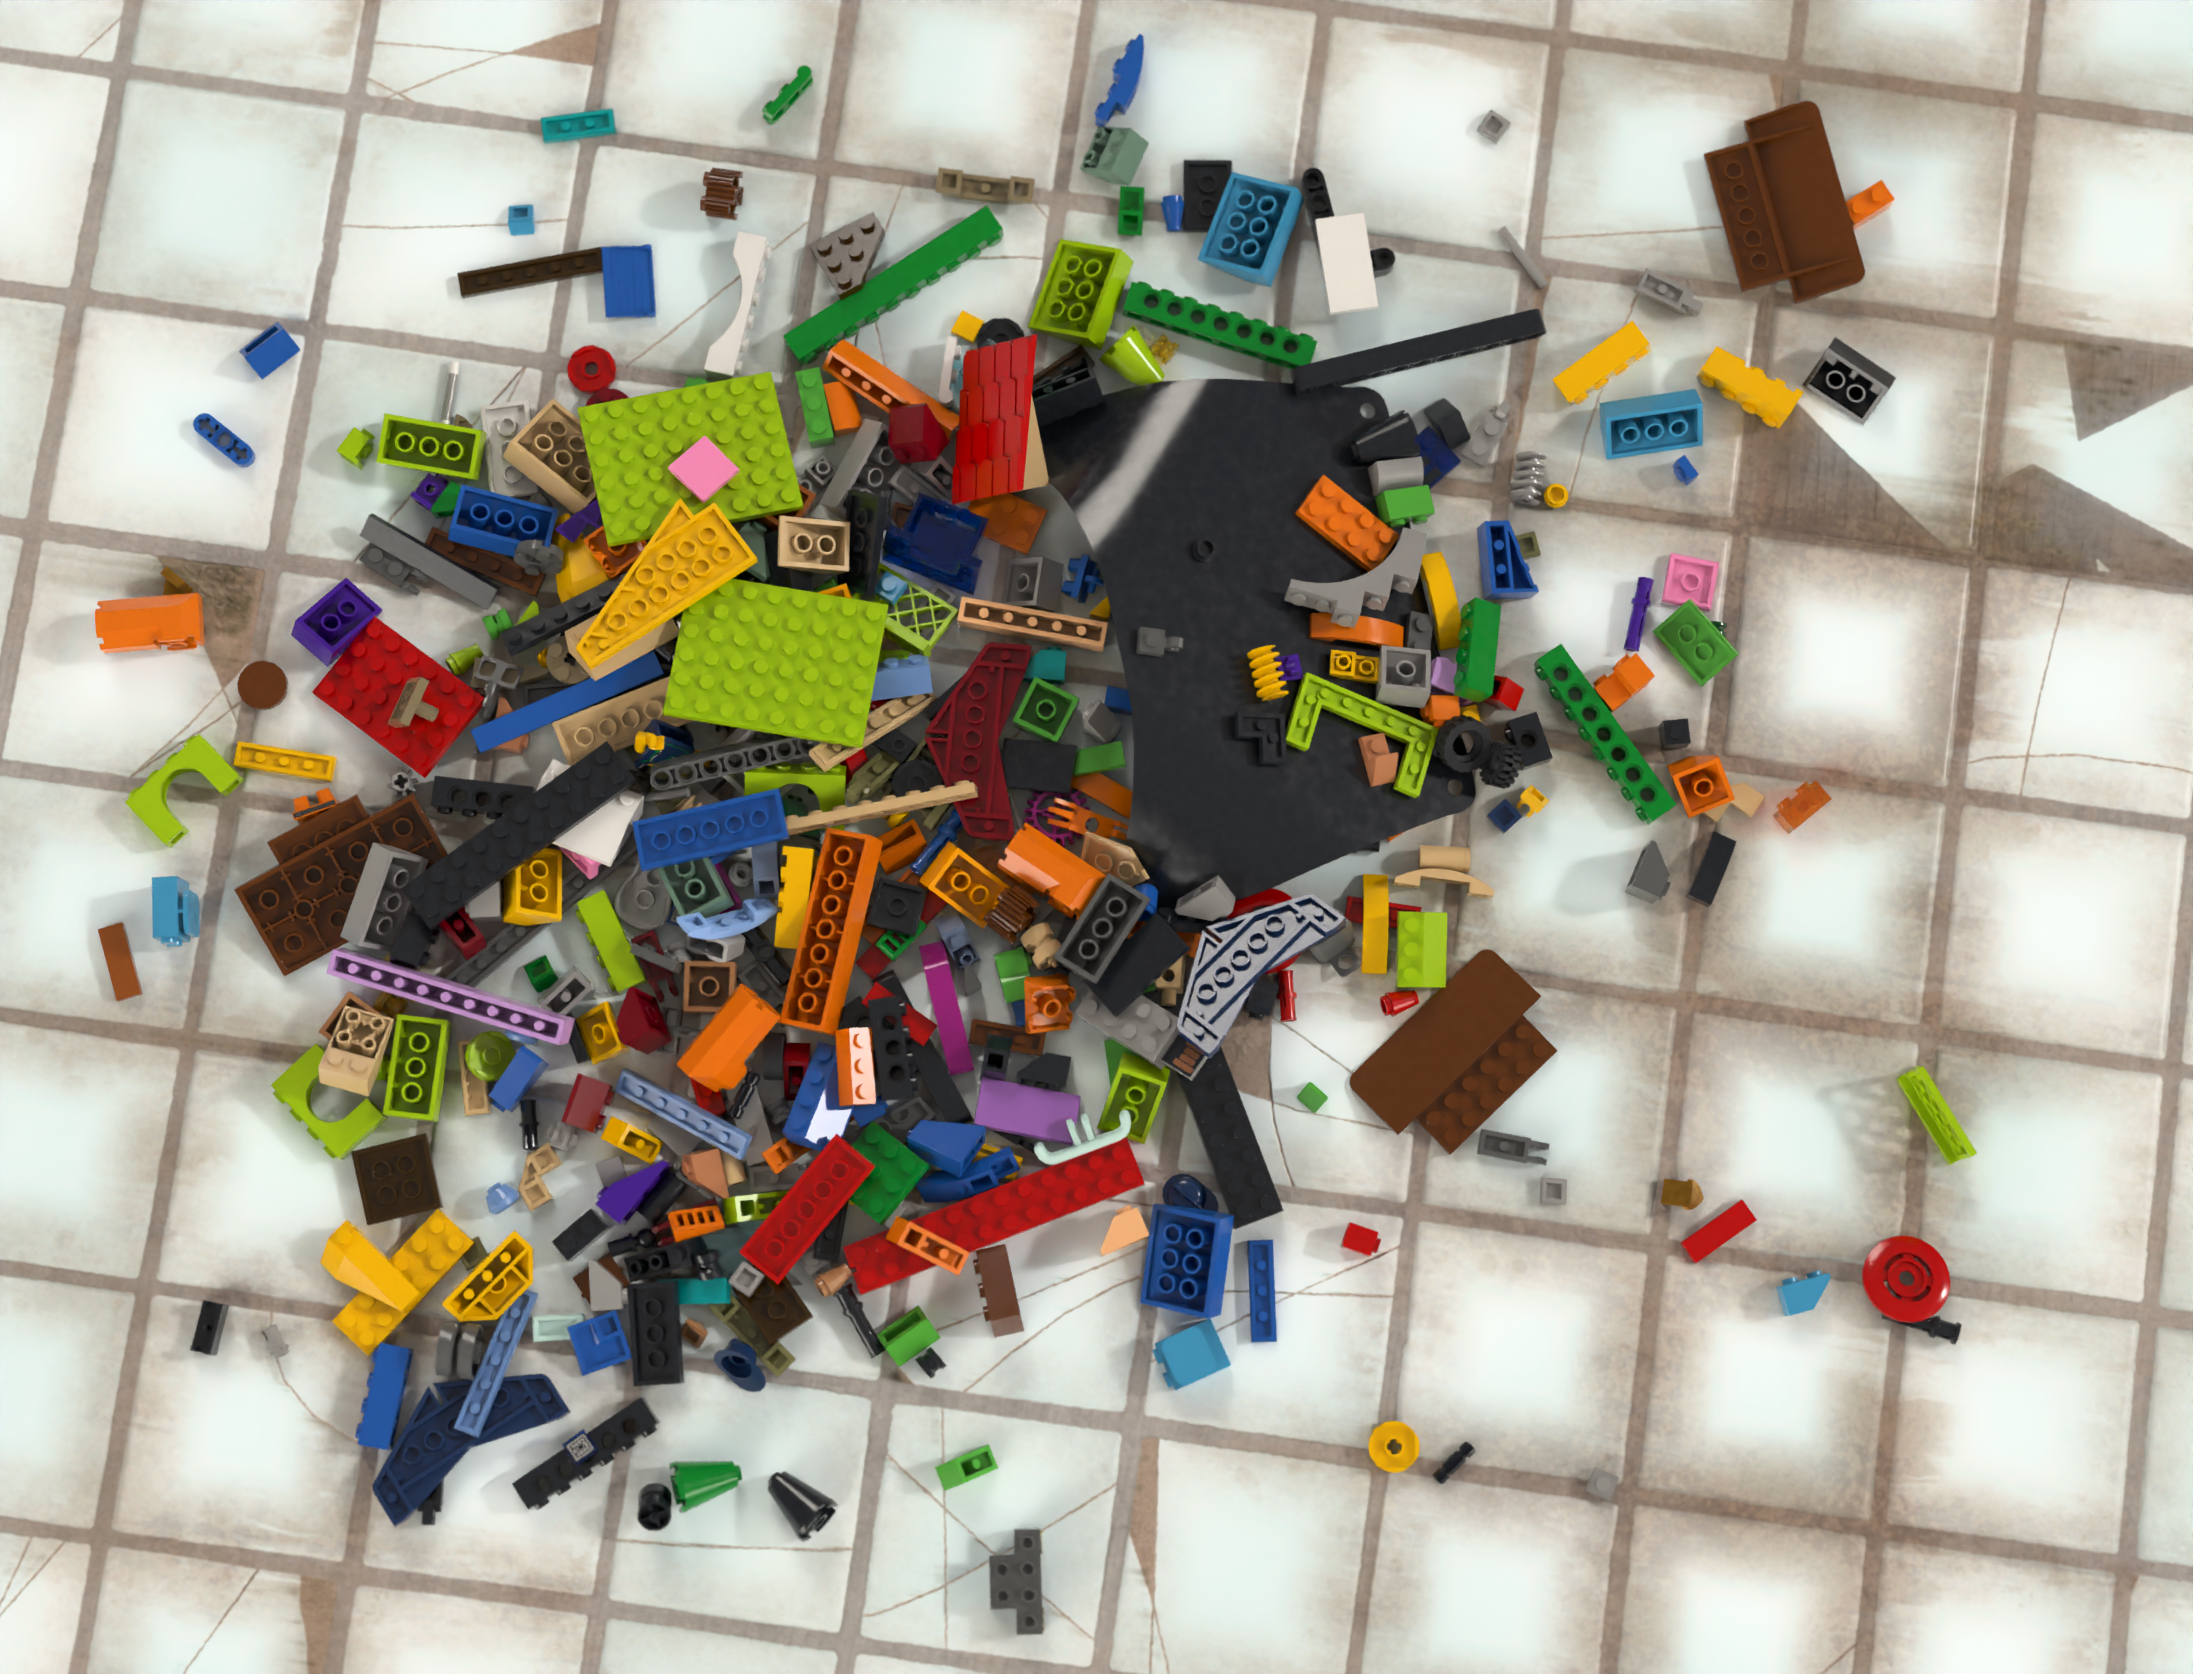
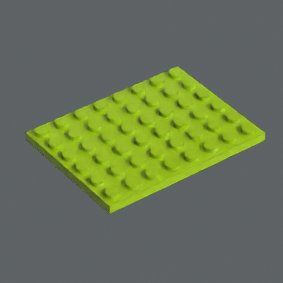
[577,371,803,547]
[663,579,888,748]

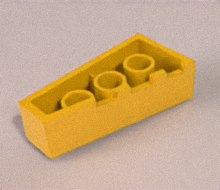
[1697,346,1804,428]
[774,846,819,950]

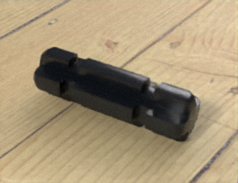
[728,1071,760,1119]
[1433,1442,1475,1484]

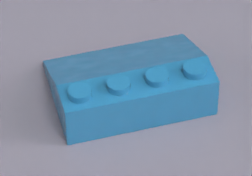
[1198,172,1305,287]

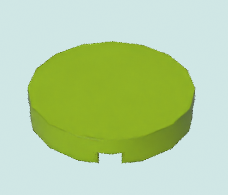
[465,1030,516,1081]

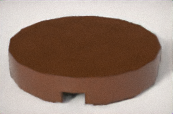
[237,661,288,710]

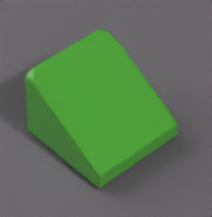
[1297,1082,1328,1113]

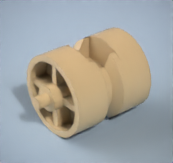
[1020,922,1061,970]

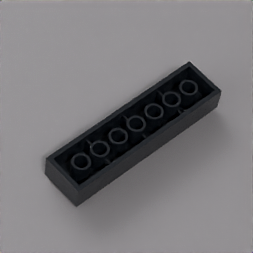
[1175,1047,1284,1230]

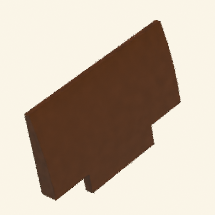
[234,792,448,976]

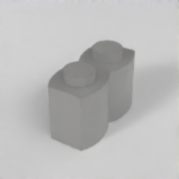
[685,934,745,963]

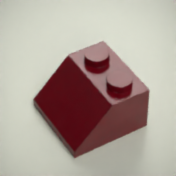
[888,403,950,464]
[616,986,673,1055]
[561,1073,615,1134]

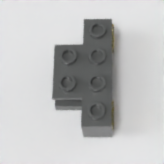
[989,1528,1045,1635]

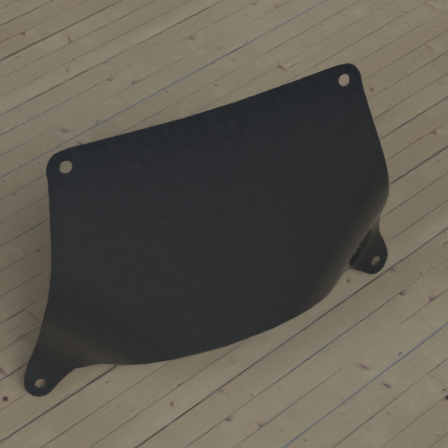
[1038,379,1476,943]

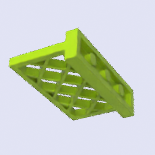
[851,562,959,658]
[1896,1066,1977,1165]

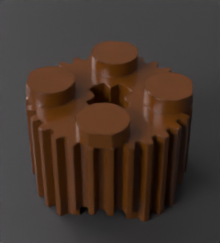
[700,167,744,220]
[983,886,1041,944]

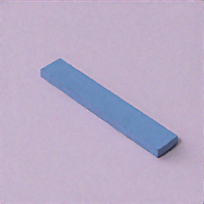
[614,1067,753,1160]
[453,1290,538,1438]

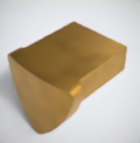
[160,566,194,595]
[1661,1179,1704,1210]

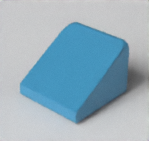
[508,205,535,236]

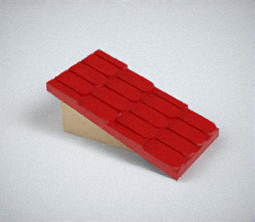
[952,334,1050,504]

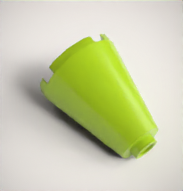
[1099,325,1165,386]

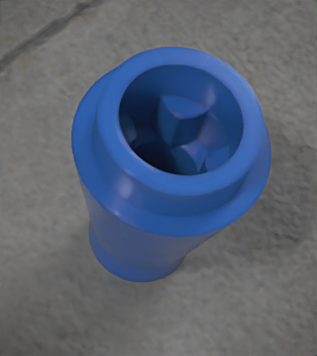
[1160,195,1184,232]

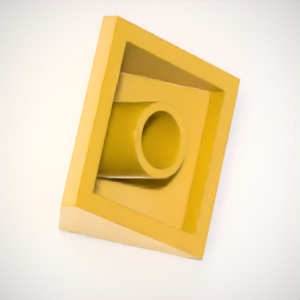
[575,1001,630,1065]

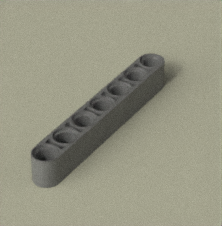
[650,734,820,790]

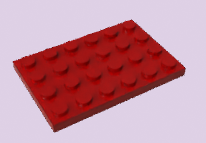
[312,616,485,778]

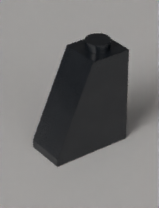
[764,530,813,592]

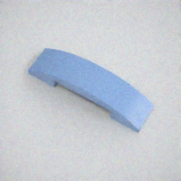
[676,898,777,939]

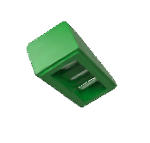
[875,920,928,963]

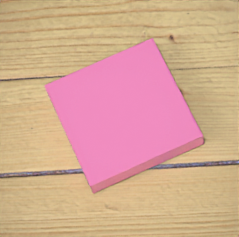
[669,436,739,503]
[1661,553,1719,611]

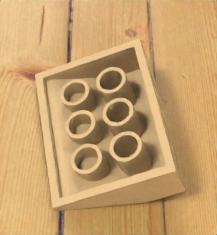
[502,399,597,515]

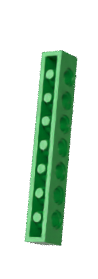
[1122,281,1318,370]
[1534,644,1677,825]

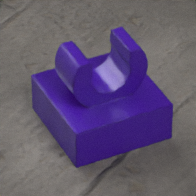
[1273,654,1304,682]

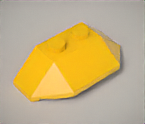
[442,1230,533,1322]

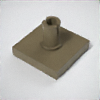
[387,677,439,728]

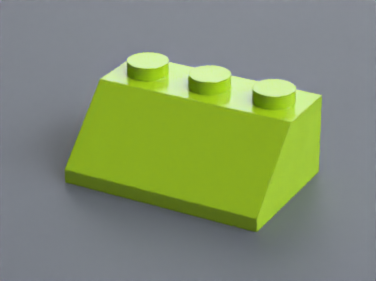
[1395,911,1447,987]

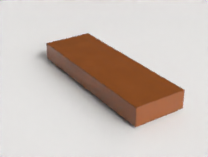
[98,922,143,1002]

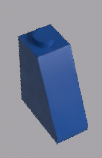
[489,1045,550,1112]
[906,1120,986,1178]

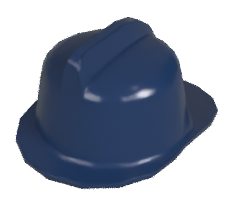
[1162,1174,1218,1212]
[713,1339,766,1392]

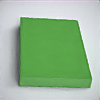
[1652,599,1739,687]

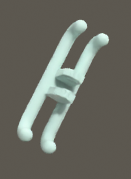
[1034,1110,1131,1165]

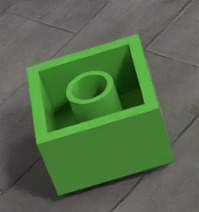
[1013,677,1079,743]

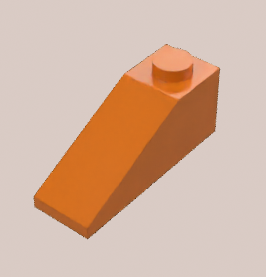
[885,1216,970,1276]

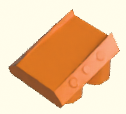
[583,525,647,579]
[1024,973,1076,1034]

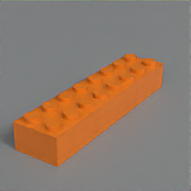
[779,828,883,1036]

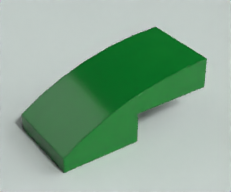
[1118,186,1145,236]

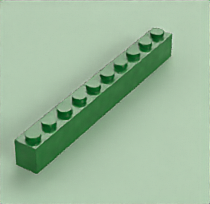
[783,205,1003,366]

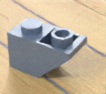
[751,841,781,898]
[933,908,981,971]

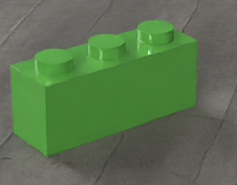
[795,367,835,449]

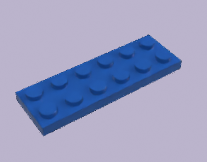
[632,788,790,872]

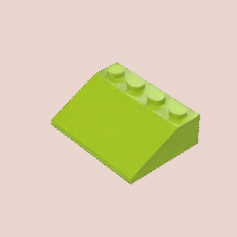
[1028,239,1134,350]

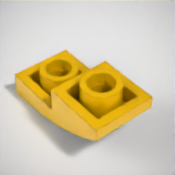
[1329,650,1379,684]

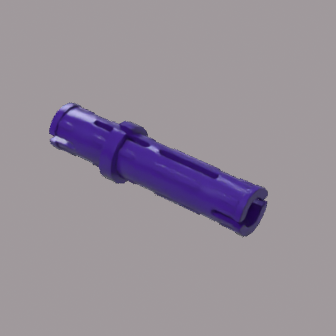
[1623,577,1654,652]

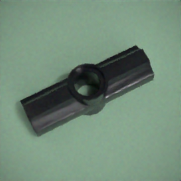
[741,926,792,988]

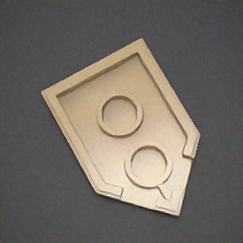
[1080,831,1149,887]

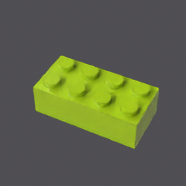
[376,413,487,481]
[383,1014,452,1122]

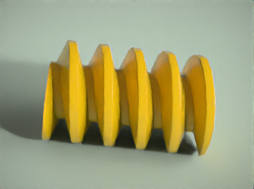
[1247,645,1289,701]

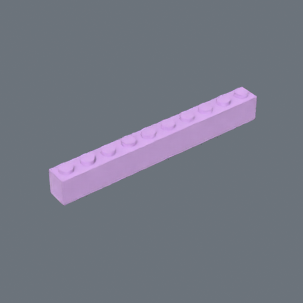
[326,948,575,1045]

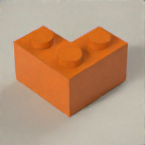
[1593,653,1655,713]

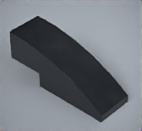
[1685,831,1737,907]

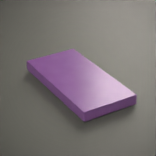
[974,1077,1081,1145]

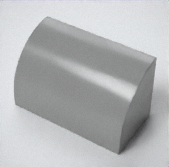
[1368,457,1424,497]

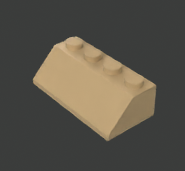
[565,613,679,681]

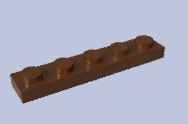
[425,527,546,597]

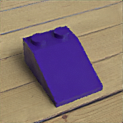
[291,578,383,667]
[596,1160,673,1225]

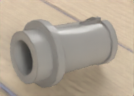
[261,1324,289,1359]

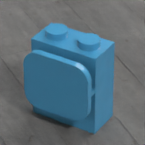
[152,876,200,947]
[1152,1318,1231,1390]

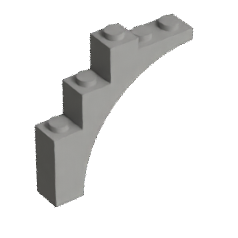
[1284,527,1427,628]

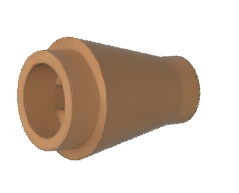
[814,1263,853,1298]

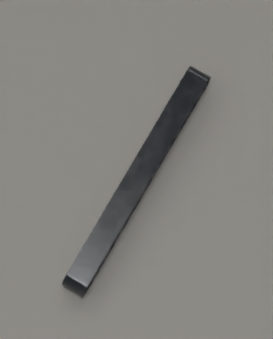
[1290,309,1547,396]

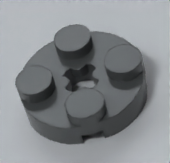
[513,540,564,576]

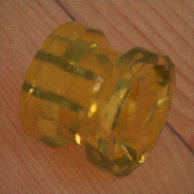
[1151,334,1180,365]

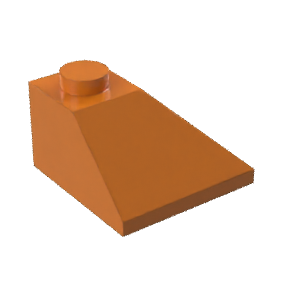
[1666,755,1735,818]

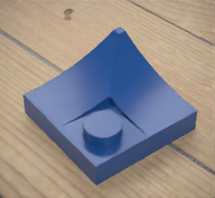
[567,1310,632,1376]

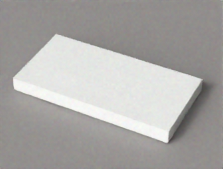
[1315,213,1379,315]
[480,400,540,499]

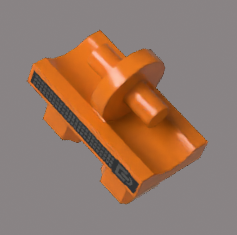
[292,788,340,823]

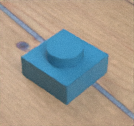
[875,571,908,606]

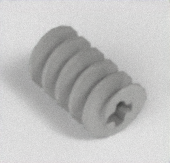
[1510,451,1547,505]

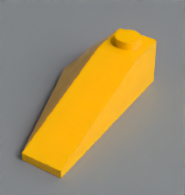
[552,513,611,603]
[320,1220,422,1312]

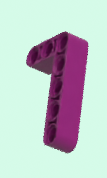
[919,940,975,1076]

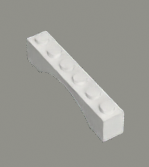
[704,231,771,380]

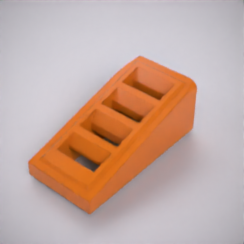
[668,1205,725,1243]

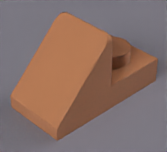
[1358,733,1398,787]

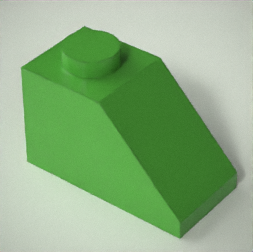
[935,1444,998,1491]

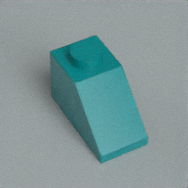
[1022,646,1067,685]

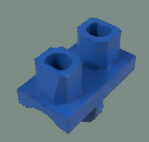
[1061,554,1104,604]

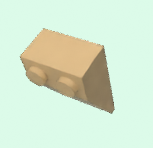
[778,516,850,575]

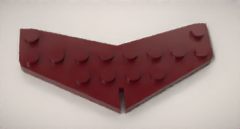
[924,642,1032,841]

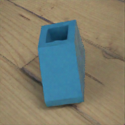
[1776,1270,1831,1316]

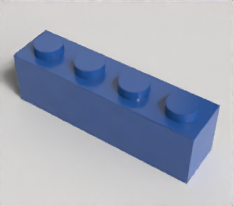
[356,1343,414,1450]

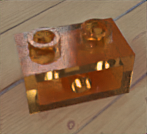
[1773,780,1832,834]

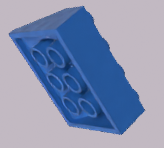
[1140,1203,1234,1319]

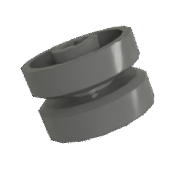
[435,1320,483,1380]

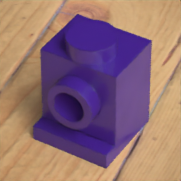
[410,473,448,513]

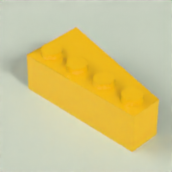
[1552,320,1651,405]

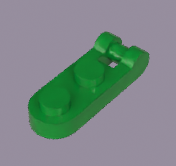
[762,65,813,125]

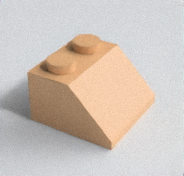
[1100,1205,1149,1256]

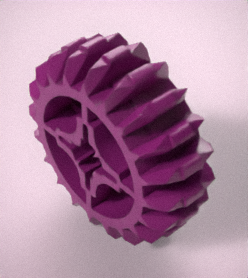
[1024,786,1091,848]

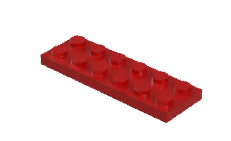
[739,1134,875,1284]

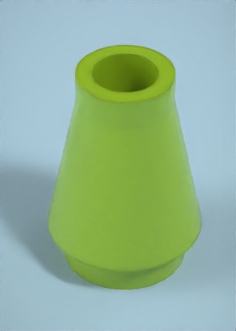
[445,644,483,676]

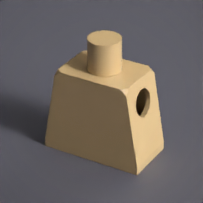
[1156,954,1186,1006]

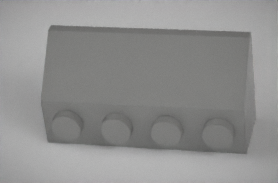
[819,418,905,520]
[340,842,429,952]

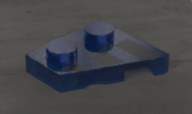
[1414,426,1461,490]

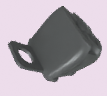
[1310,906,1361,977]

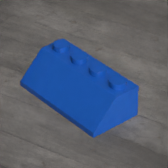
[448,484,558,557]
[782,1041,855,1151]

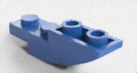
[1094,33,1144,127]
[916,1146,1020,1203]

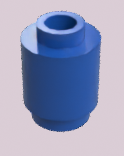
[1134,883,1158,921]

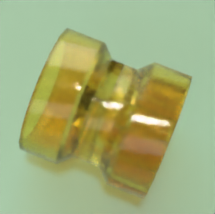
[373,991,408,1022]

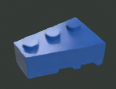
[1477,520,1539,600]

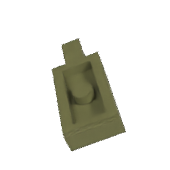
[845,750,902,804]

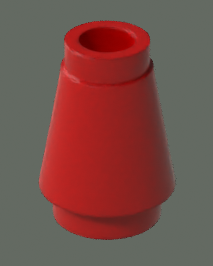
[1380,990,1419,1017]

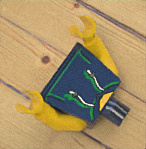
[634,718,711,773]

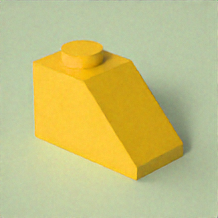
[600,1116,664,1164]

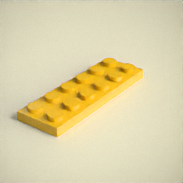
[332,1209,474,1356]

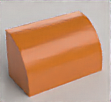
[823,381,863,437]
[877,819,927,875]

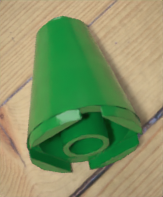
[669,1461,742,1513]

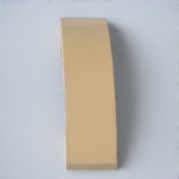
[1393,869,1494,899]

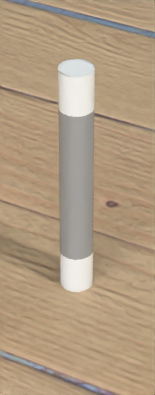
[440,361,460,425]

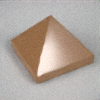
[681,1318,708,1349]

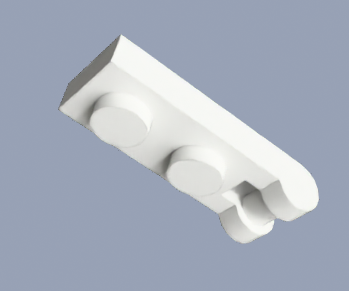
[938,336,962,409]

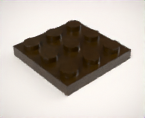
[351,1133,443,1226]

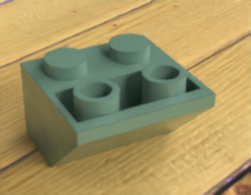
[1080,126,1149,186]

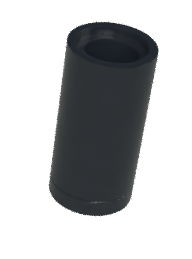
[636,1171,688,1226]

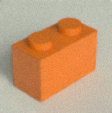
[1846,180,1895,230]

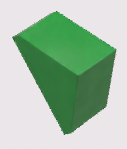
[431,480,461,519]

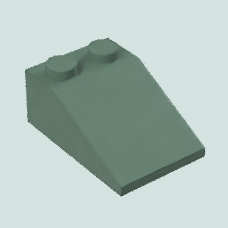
[657,857,734,918]

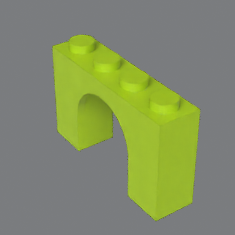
[125,734,244,848]
[745,761,846,830]
[271,1044,388,1160]

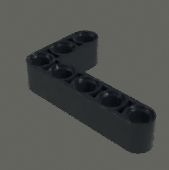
[1301,168,1395,278]

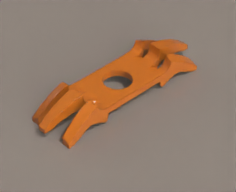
[1047,798,1129,842]

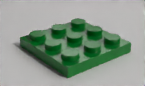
[849,1120,930,1226]

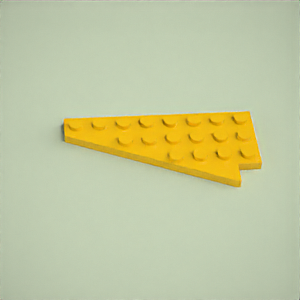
[575,499,758,671]

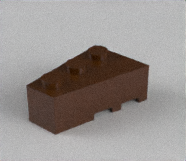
[973,1244,1024,1338]

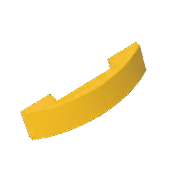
[1420,552,1461,651]
[1361,874,1389,974]

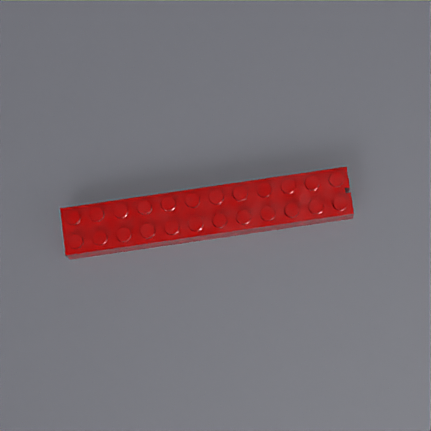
[843,1137,1145,1295]

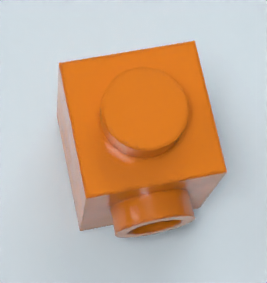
[1420,695,1460,729]

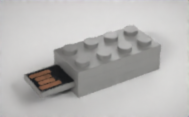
[1075,986,1208,1081]

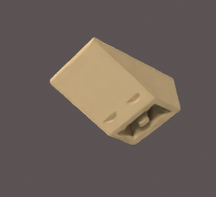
[318,1006,394,1096]

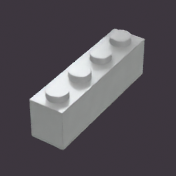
[721,1061,775,1167]

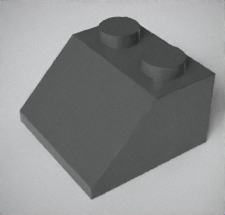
[1625,840,1670,904]

